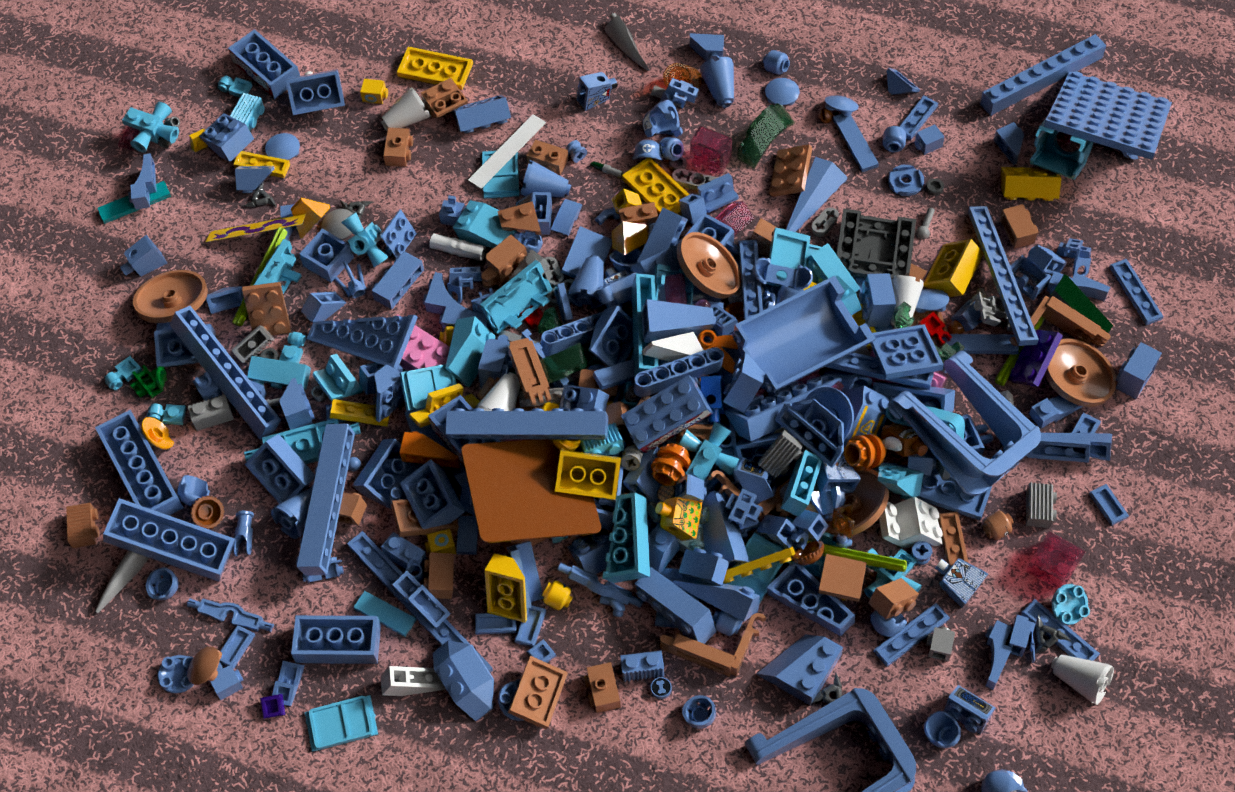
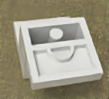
[879,496,943,549]

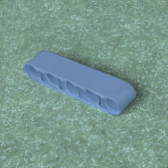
[540,312,603,356]
[633,347,724,397]

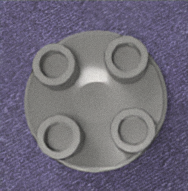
[321,209,353,240]

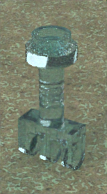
[688,507,709,551]

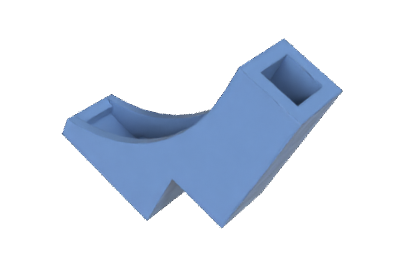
[423,272,490,331]

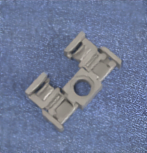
[972,292,1013,332]

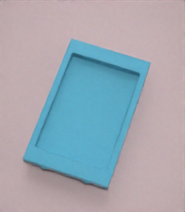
[482,151,519,198]
[766,227,810,288]
[399,364,457,411]
[726,532,784,605]
[305,695,379,752]

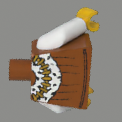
[882,423,928,457]

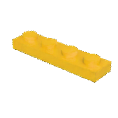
[723,546,795,584]

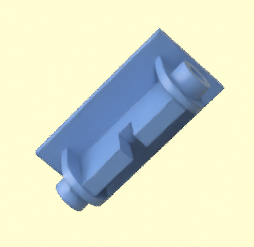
[302,557,344,583]

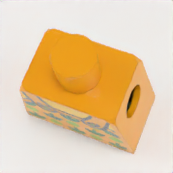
[655,497,702,541]

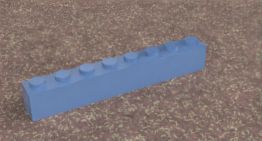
[980,34,1106,116]
[170,306,281,439]
[446,408,608,440]
[296,423,355,575]

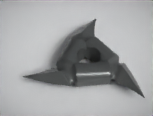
[242,182,277,208]
[340,200,374,219]
[1035,614,1071,654]
[812,671,842,704]

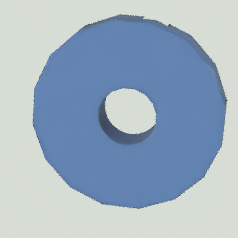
[888,165,924,196]

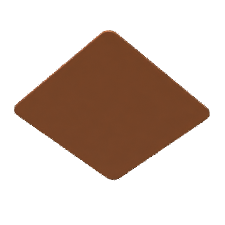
[461,439,601,543]

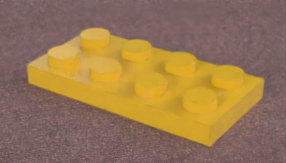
[397,46,473,90]
[622,157,690,215]

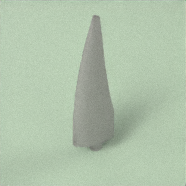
[604,13,650,71]
[95,550,149,613]

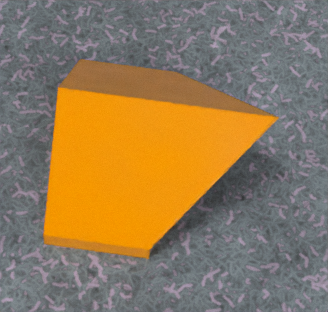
[291,198,330,238]
[612,221,648,255]

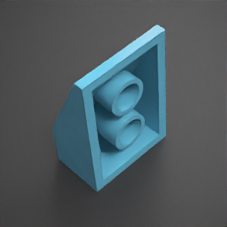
[453,200,517,248]
[445,316,495,387]

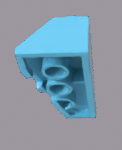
[878,463,924,499]

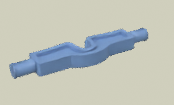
[557,562,643,608]
[187,598,274,632]

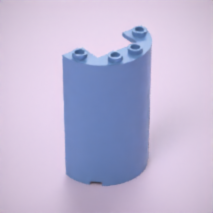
[732,276,876,393]

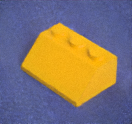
[1001,167,1061,201]
[923,239,983,297]
[555,450,621,500]
[485,553,527,623]

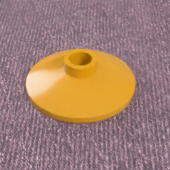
[141,417,174,450]

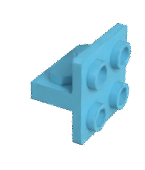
[313,354,363,401]

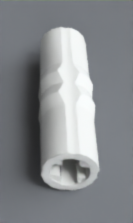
[430,233,486,261]

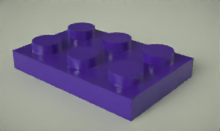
[1008,330,1063,387]

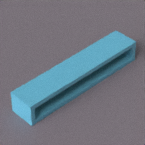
[632,273,658,379]

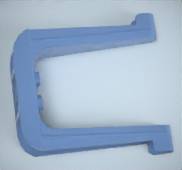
[887,351,1041,496]
[745,688,916,792]

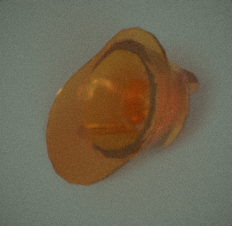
[663,63,702,89]

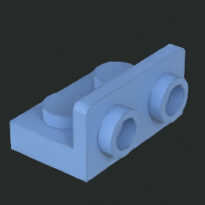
[697,173,739,213]

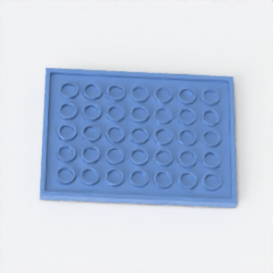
[1044,71,1172,160]

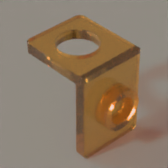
[832,503,854,539]

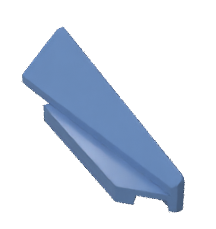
[1026,433,1112,463]

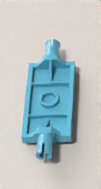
[244,419,361,464]

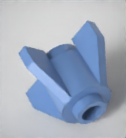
[810,486,846,521]

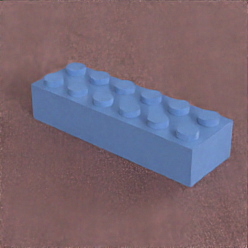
[95,409,183,516]
[103,498,235,582]

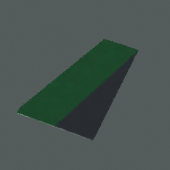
[1049,274,1113,333]

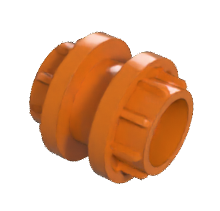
[844,434,886,471]
[651,443,691,486]

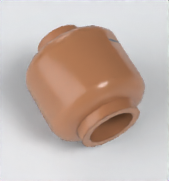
[982,511,1014,540]

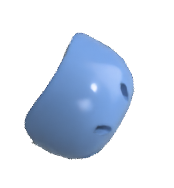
[146,567,179,600]
[682,695,716,729]

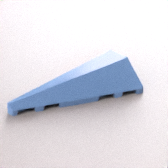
[786,157,847,232]

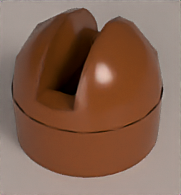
[818,108,833,123]
[948,320,965,334]

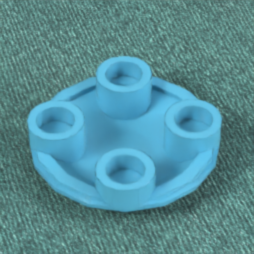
[1052,584,1090,625]

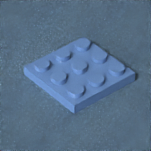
[870,324,943,380]

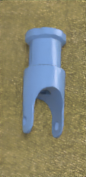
[234,510,254,556]

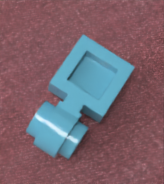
[218,75,252,98]
[279,332,306,363]
[104,356,143,390]
[147,403,186,425]

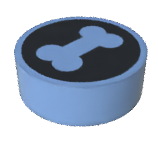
[651,677,672,699]

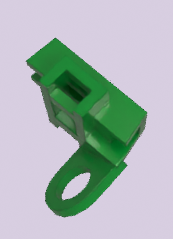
[130,365,167,399]

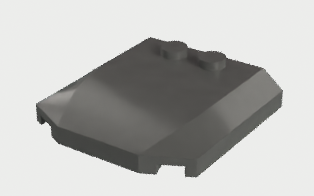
[837,208,916,279]

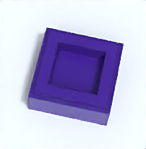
[260,694,286,719]

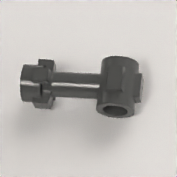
[158,116,180,148]

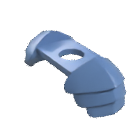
[752,258,813,289]

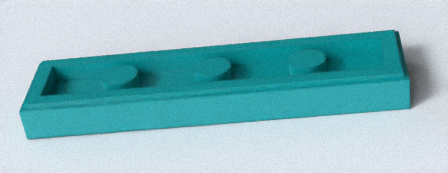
[97,181,171,224]

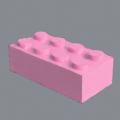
[396,314,450,371]

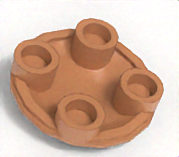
[187,647,222,685]

